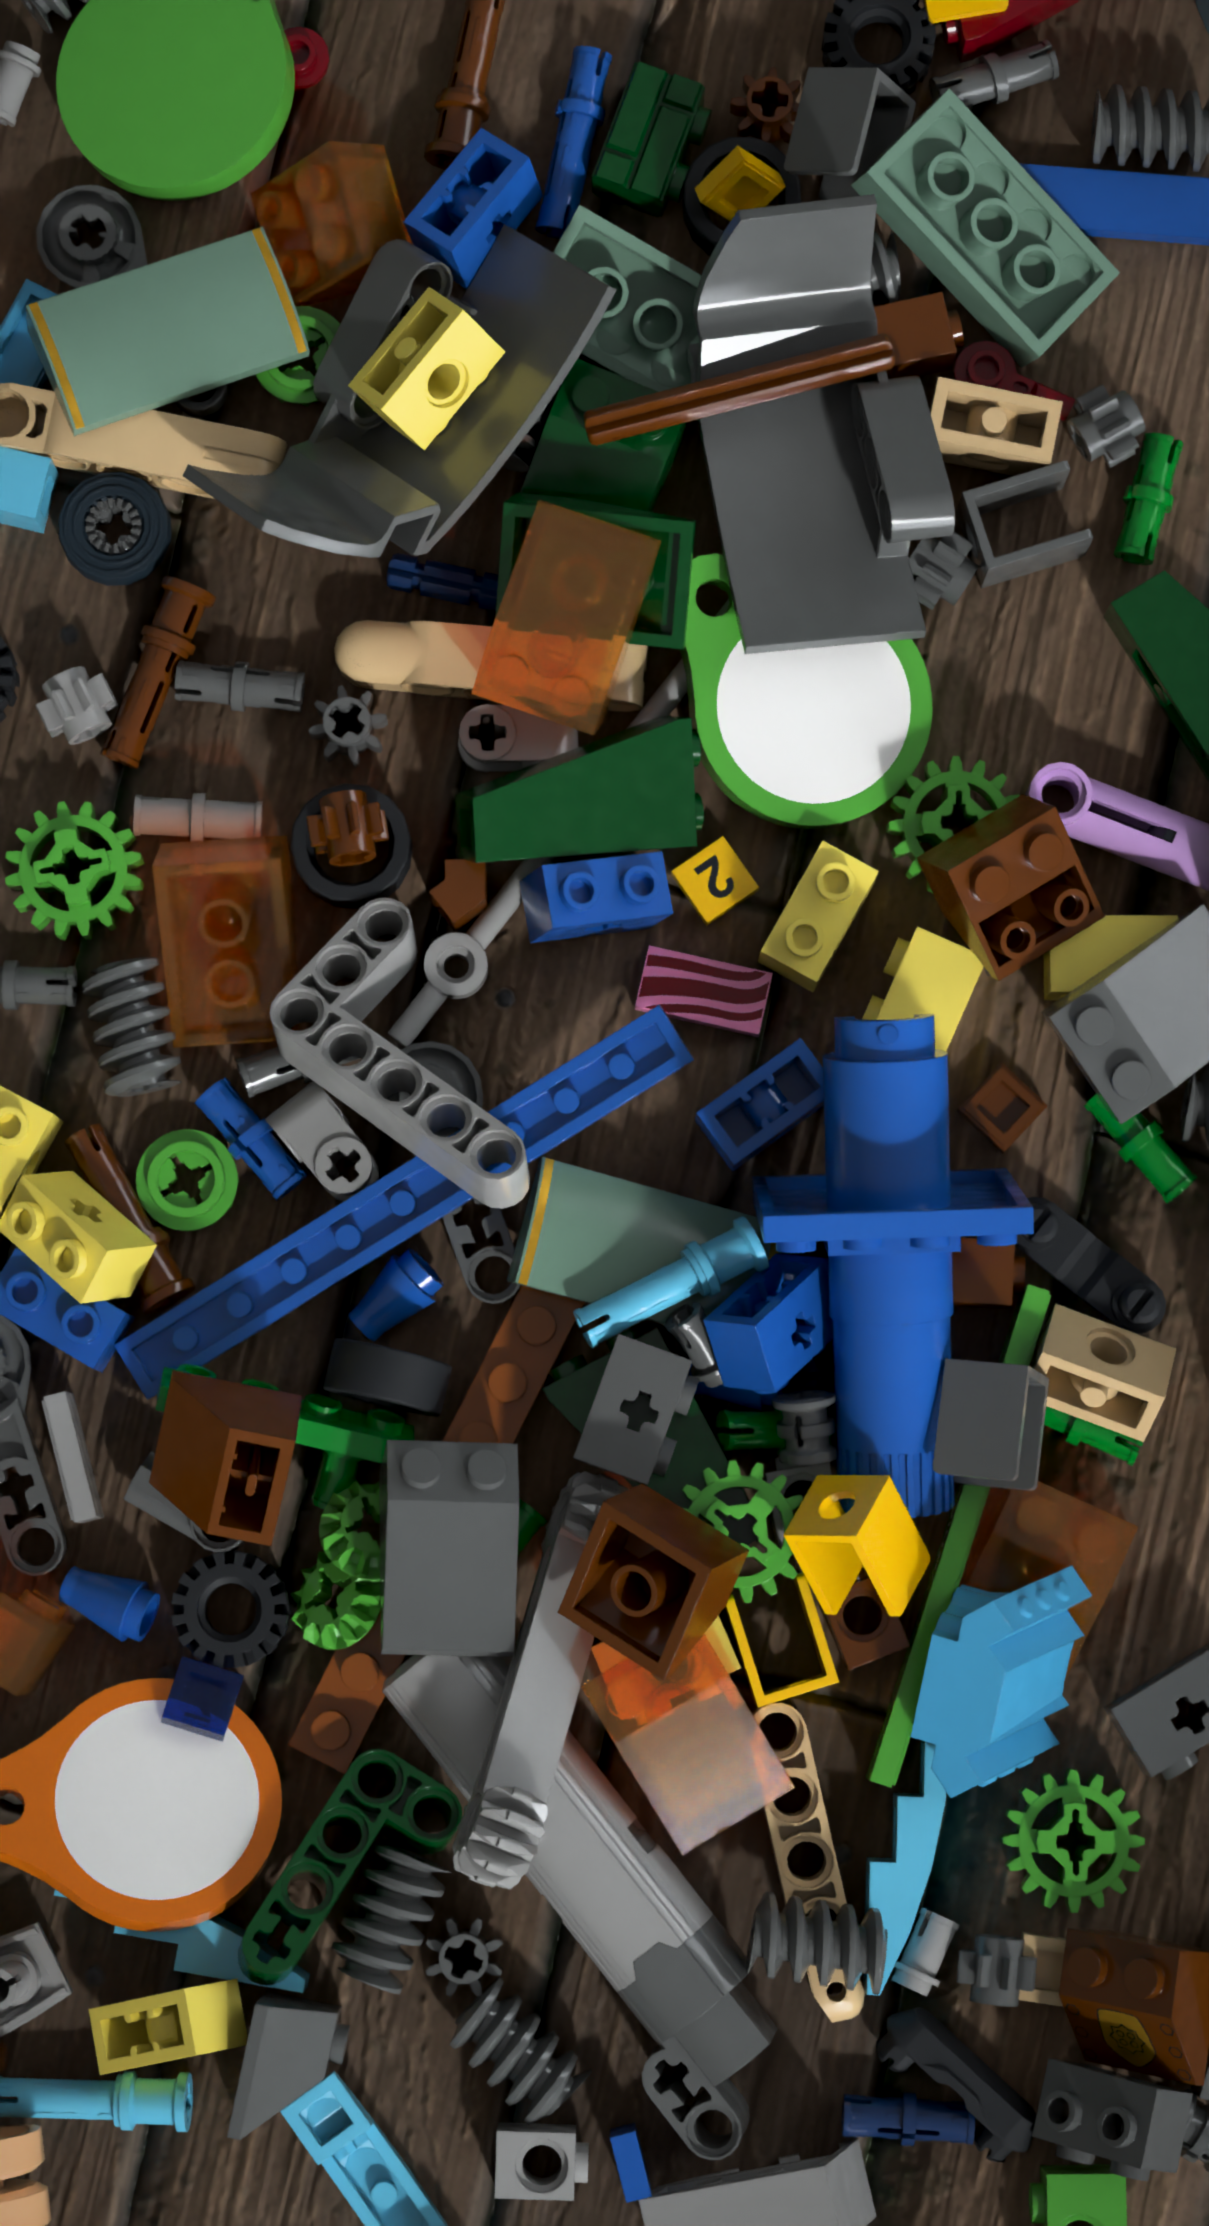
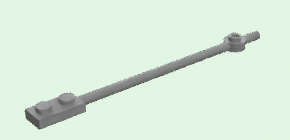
[388,599,729,1047]

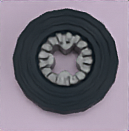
[59,472,171,586]

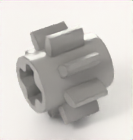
[35,666,118,745]

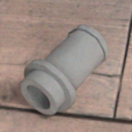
[0,41,42,127]
[891,1907,960,1997]

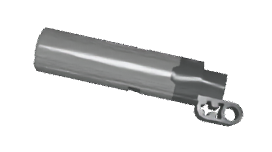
[382,1655,778,2160]

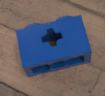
[403,128,543,289]
[519,851,673,943]
[695,1038,824,1172]
[0,1248,135,1373]
[703,1253,833,1394]

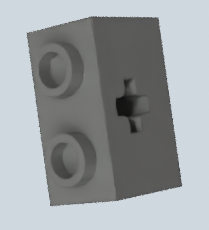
[573,1334,700,1486]
[1103,1643,1209,1780]

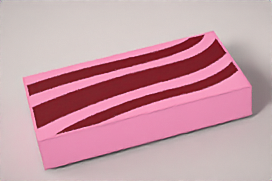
[635,945,773,1037]

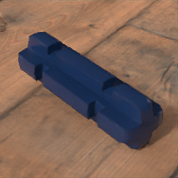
[386,553,498,611]

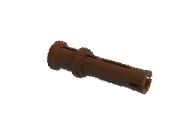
[424,0,505,170]
[100,576,216,769]
[64,1123,196,1315]

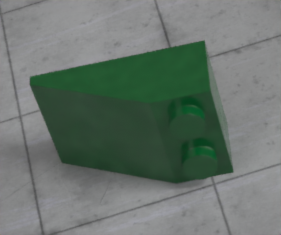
[520,359,690,512]
[495,492,696,650]

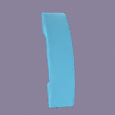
[280,2071,448,2226]

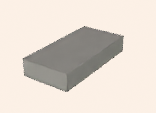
[41,1391,104,1523]

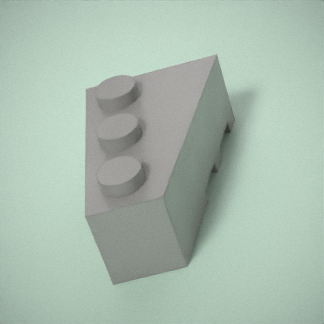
[639,2139,877,2226]

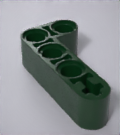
[238,1749,462,1985]

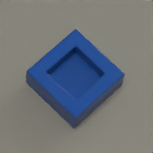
[610,2122,652,2203]

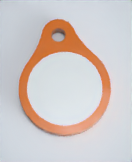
[0,1678,282,1932]

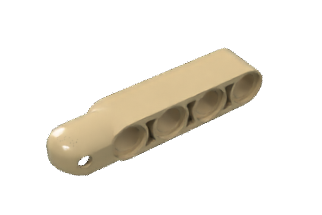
[0,382,287,499]
[334,620,648,712]
[747,1701,865,2023]

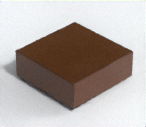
[956,1062,1048,1154]

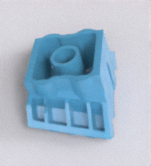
[911,1565,1092,1798]

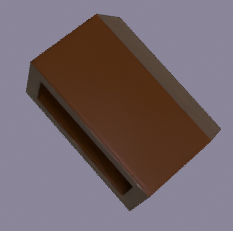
[429,859,488,933]

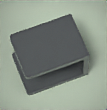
[784,67,916,200]
[956,460,1093,589]
[933,1358,1049,1491]

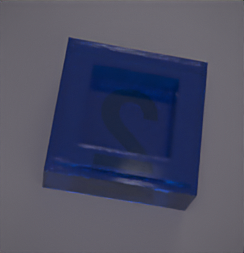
[161,1656,244,1742]

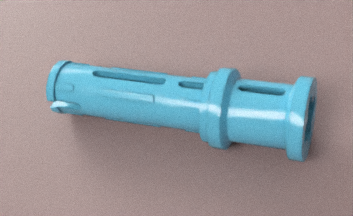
[573,1216,769,1349]
[0,2071,193,2132]

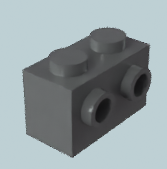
[1032,2058,1193,2181]

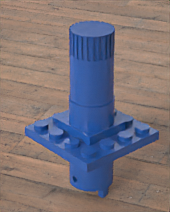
[752,1014,1034,1518]

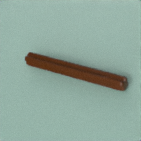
[583,334,895,446]

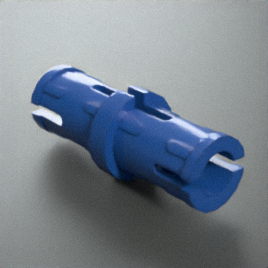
[195,1077,308,1201]

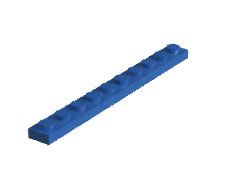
[114,1005,695,1400]

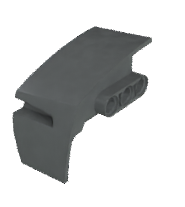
[688,194,955,654]
[182,224,616,558]

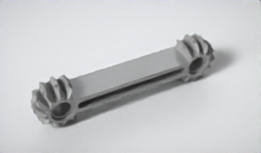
[452,1471,629,1889]

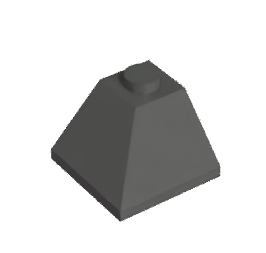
[227,1990,350,2140]

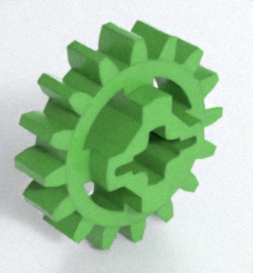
[886,756,1020,893]
[5,801,145,940]
[682,1460,803,1603]
[1000,1768,1145,1913]

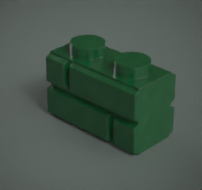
[592,62,712,218]

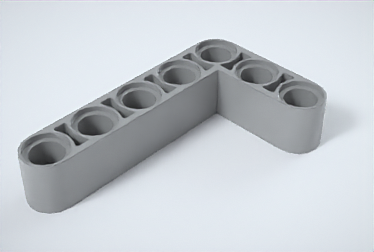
[270,898,530,1209]

